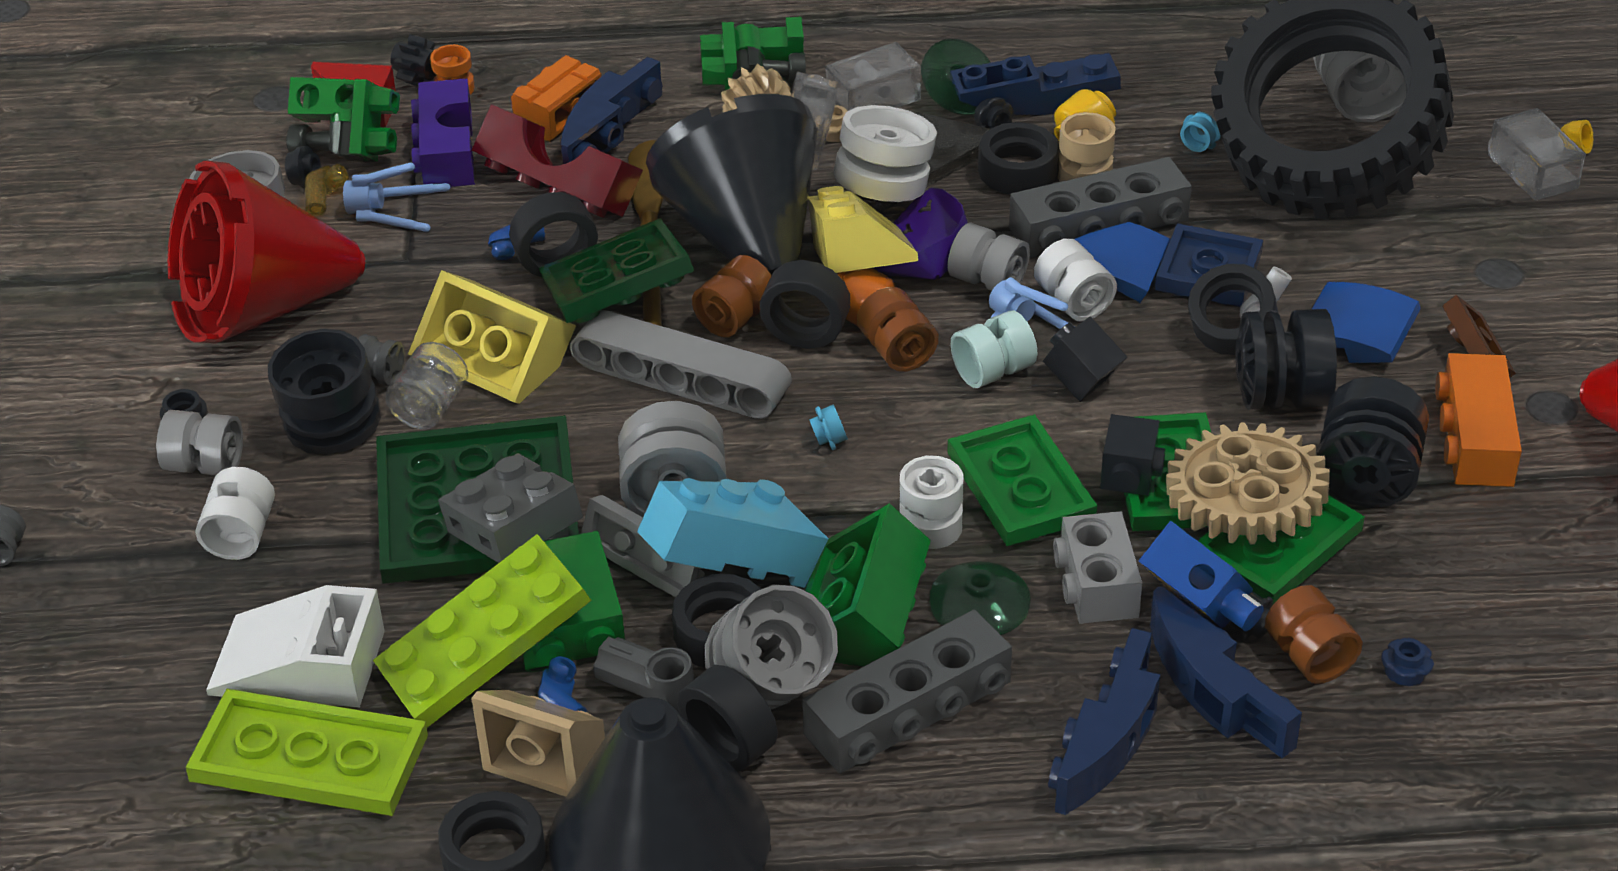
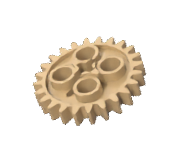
[1166,422,1330,544]

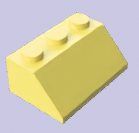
[808,186,918,273]
[408,270,576,404]

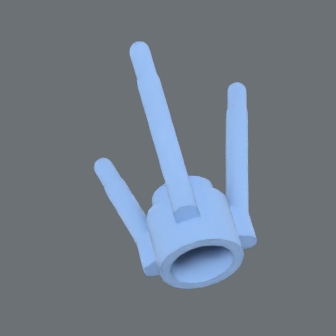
[343,163,450,232]
[989,277,1075,329]

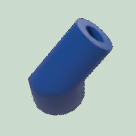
[488,224,545,260]
[537,656,588,713]

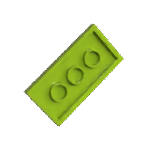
[373,534,592,728]
[185,689,428,816]

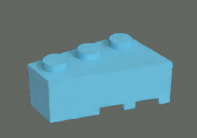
[637,478,829,588]

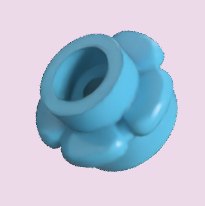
[1180,112,1221,152]
[809,404,848,450]

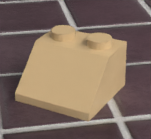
[471,690,605,797]

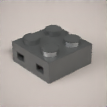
[438,453,583,563]

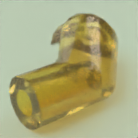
[305,164,349,215]

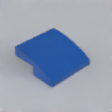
[1312,282,1421,363]

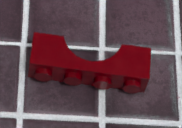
[471,104,643,218]

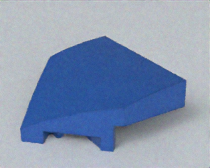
[1074,222,1171,303]

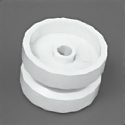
[833,105,937,202]

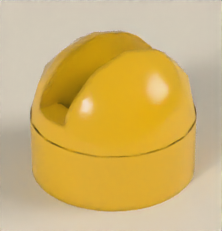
[1557,120,1593,155]

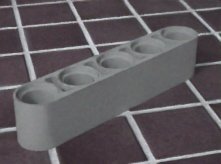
[570,310,792,419]

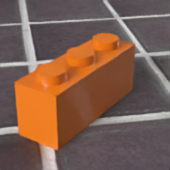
[1435,353,1522,487]

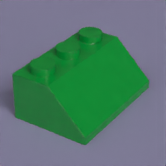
[805,503,931,667]

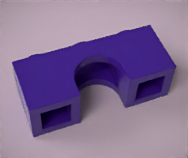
[411,78,475,187]

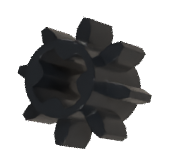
[390,34,437,86]

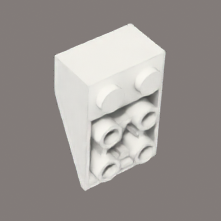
[206,585,385,708]

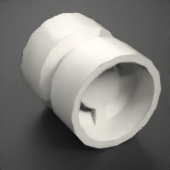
[1034,239,1117,321]
[900,456,963,549]
[195,467,275,560]

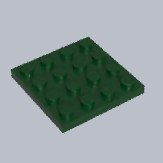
[376,415,579,584]

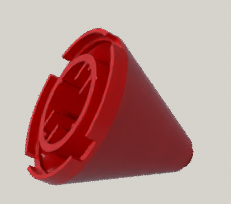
[167,161,365,343]

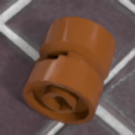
[692,255,772,337]
[857,287,938,372]
[1265,585,1363,684]

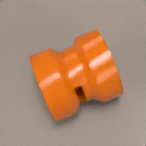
[430,44,475,95]

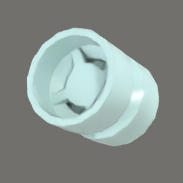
[950,310,1038,388]

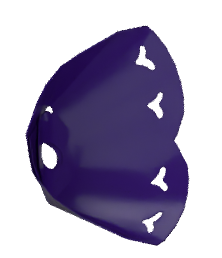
[874,187,968,280]

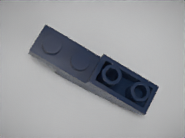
[950,53,1121,115]
[561,56,663,164]
[1150,586,1302,758]
[1048,628,1160,815]

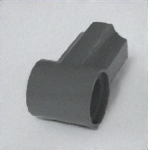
[593,637,695,713]

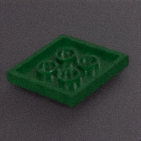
[539,218,694,323]

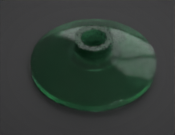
[921,39,991,115]
[930,561,1031,635]

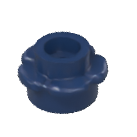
[1381,638,1434,686]

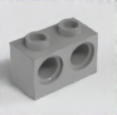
[1053,511,1142,624]

